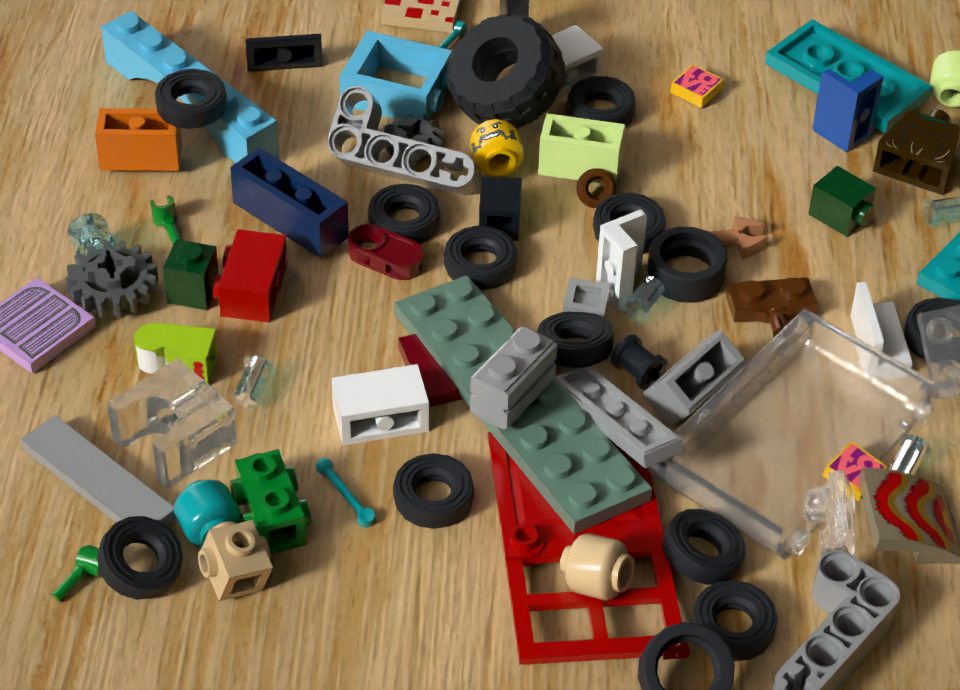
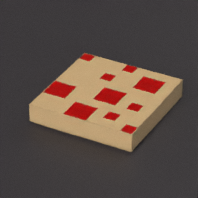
[380,0,462,33]

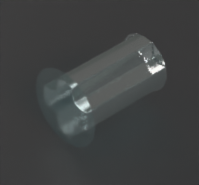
[922,197,960,228]
[620,276,665,324]
[232,356,276,408]
[889,434,932,475]

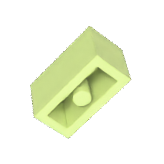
[538,113,625,184]

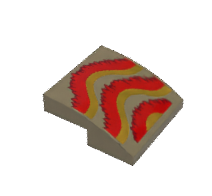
[858,468,960,564]

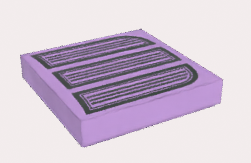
[0,278,96,374]

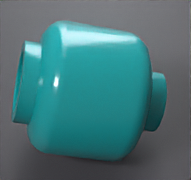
[174,479,242,547]

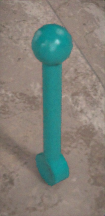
[438,20,467,49]
[316,457,375,528]

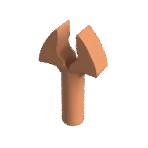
[709,216,767,259]

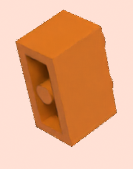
[95,108,182,171]

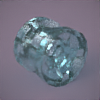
[67,213,116,256]

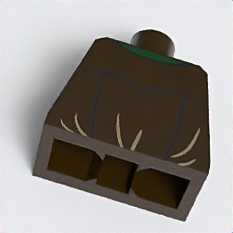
[873,109,960,195]

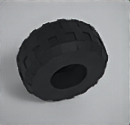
[447,13,565,129]

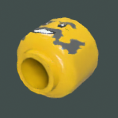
[470,119,524,177]

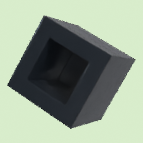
[479,176,522,241]

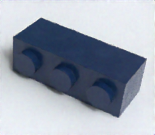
[230,147,349,259]

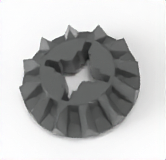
[384,113,445,161]

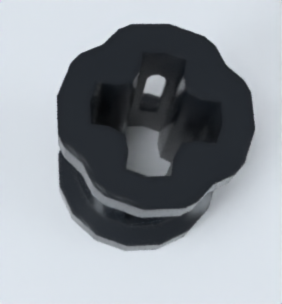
[610,334,668,390]

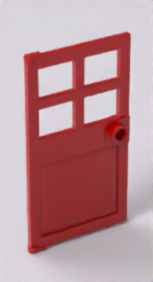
[487,432,690,665]

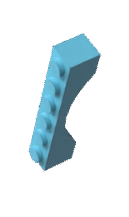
[101,11,279,163]

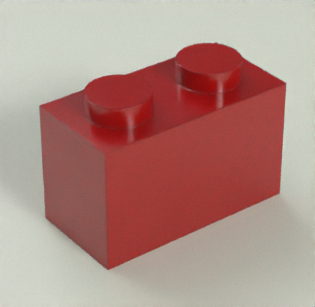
[213,229,288,323]

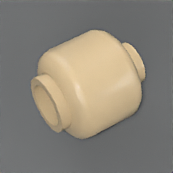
[560,533,634,600]

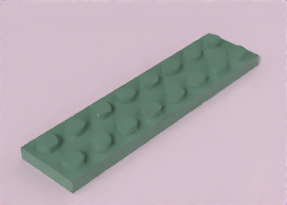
[394,276,652,534]

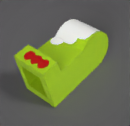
[134,323,218,386]

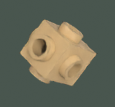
[198,520,273,601]

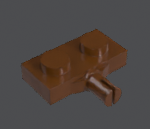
[726,277,818,340]

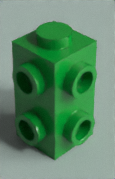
[229,449,312,554]

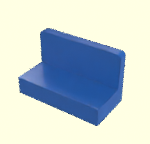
[812,69,884,153]

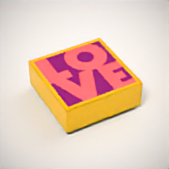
[670,64,724,108]
[822,441,888,502]

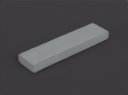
[556,366,684,469]
[21,415,177,545]

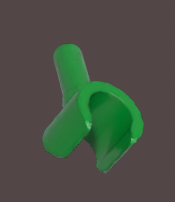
[150,196,181,245]
[51,545,102,602]

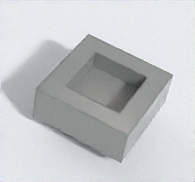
[563,278,611,318]

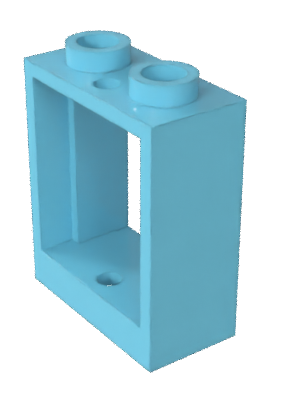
[339,31,452,121]

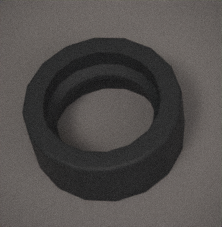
[647,226,727,302]
[638,622,735,690]

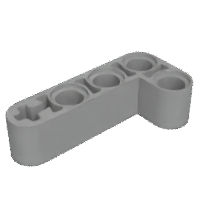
[327,86,482,195]
[772,550,900,690]

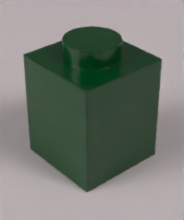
[808,166,876,237]
[163,239,219,310]

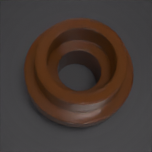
[576,168,616,208]

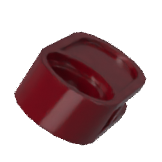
[348,224,423,280]

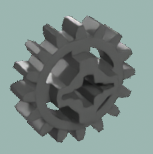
[65,241,159,318]

